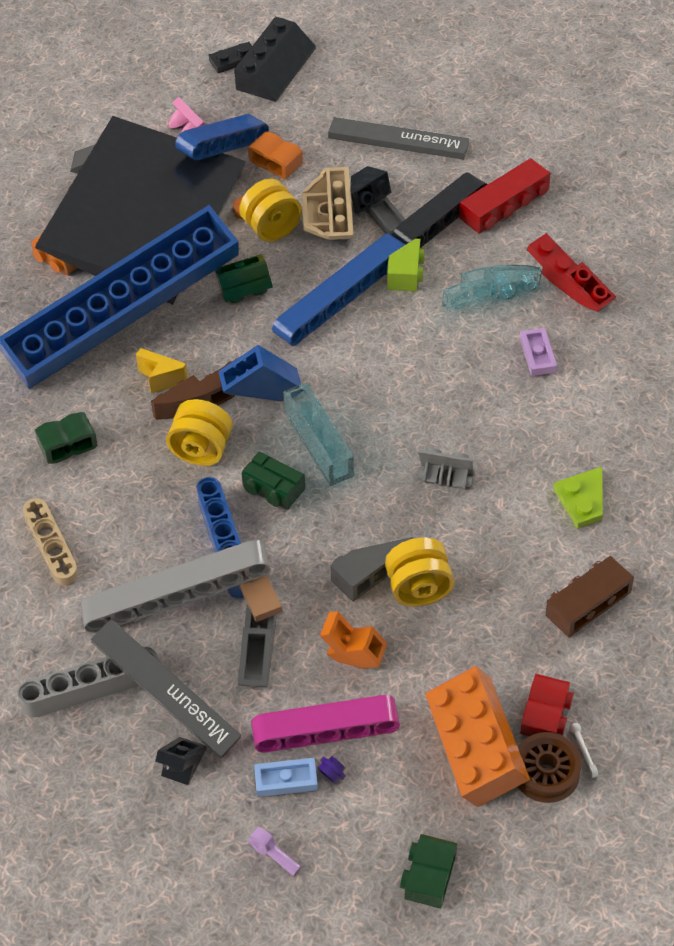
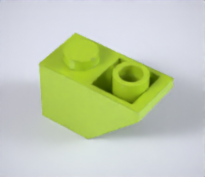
[387,239,425,291]

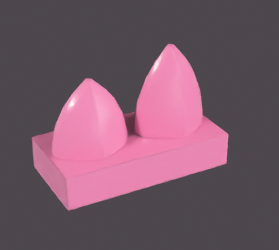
[169,97,206,132]

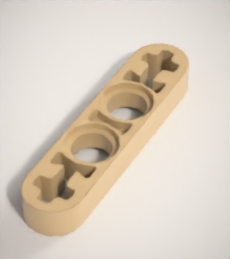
[23,498,78,586]

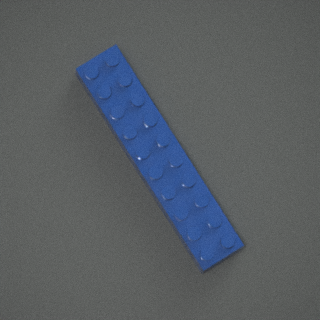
[0,205,239,389]

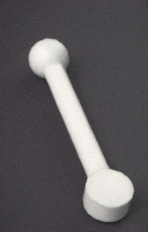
[570,723,598,778]

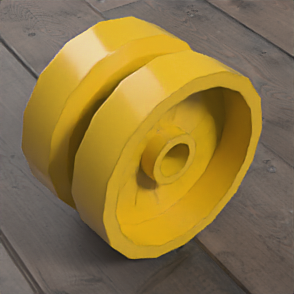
[239,178,302,242]
[166,399,233,466]
[385,537,455,607]

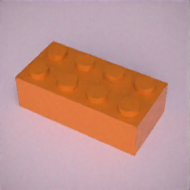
[425,666,530,807]

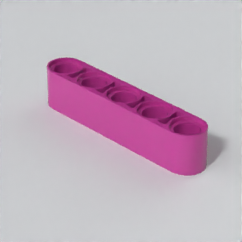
[251,695,400,753]

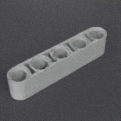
[17,646,159,717]

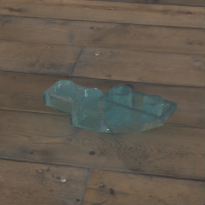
[442,265,542,312]

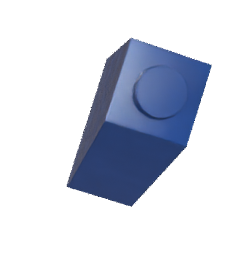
[218,345,302,401]

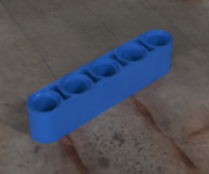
[175,114,269,160]
[196,477,244,598]

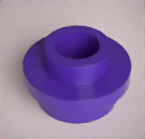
[318,756,346,784]

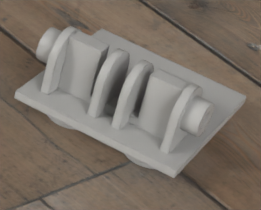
[418,448,475,489]

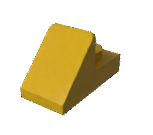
[136,348,188,393]

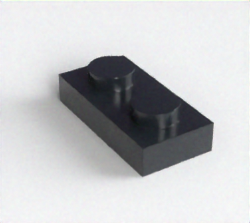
[208,41,252,73]

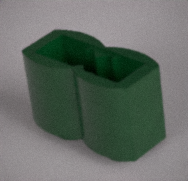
[35,412,98,464]
[400,834,457,909]

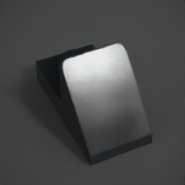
[155,737,207,785]

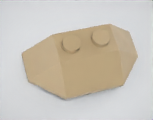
[302,167,354,240]

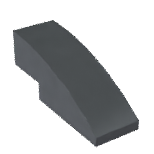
[238,604,277,687]

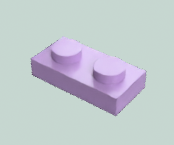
[520,328,557,376]

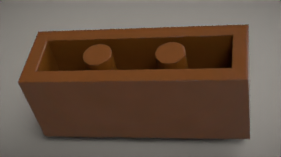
[545,556,634,638]

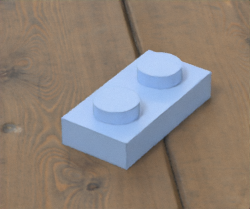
[254,758,318,797]

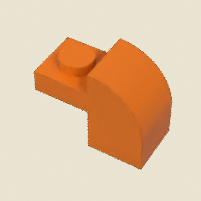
[320,611,388,669]

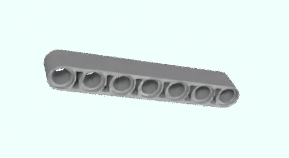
[81,540,271,633]

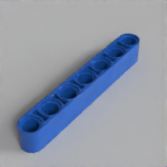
[272,234,405,346]

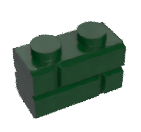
[215,254,273,303]
[241,452,306,509]

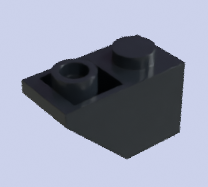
[350,166,392,214]

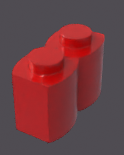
[520,673,574,736]

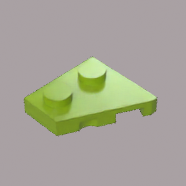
[553,467,603,529]

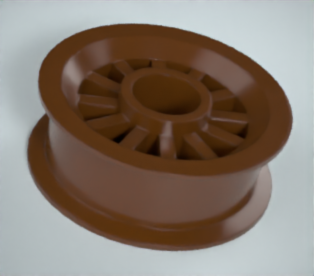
[517,732,582,803]

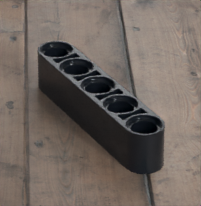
[392,172,488,248]

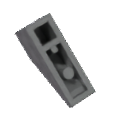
[330,537,414,602]

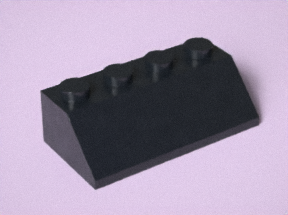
[234,16,316,102]

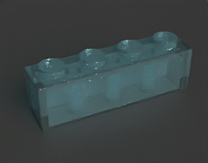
[283,383,354,486]

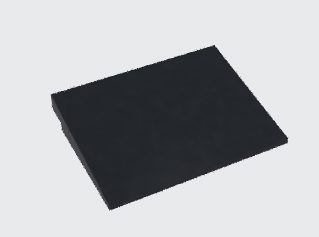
[35,116,246,305]

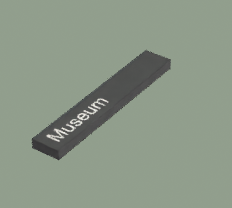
[328,117,469,160]
[91,619,241,759]

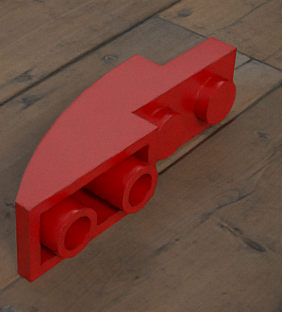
[527,233,616,312]

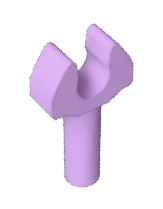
[248,827,301,876]

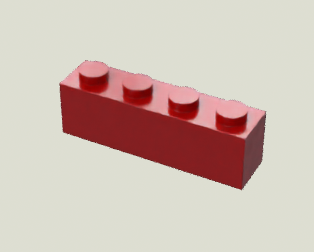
[459,158,551,234]

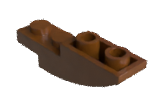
[151,356,241,420]

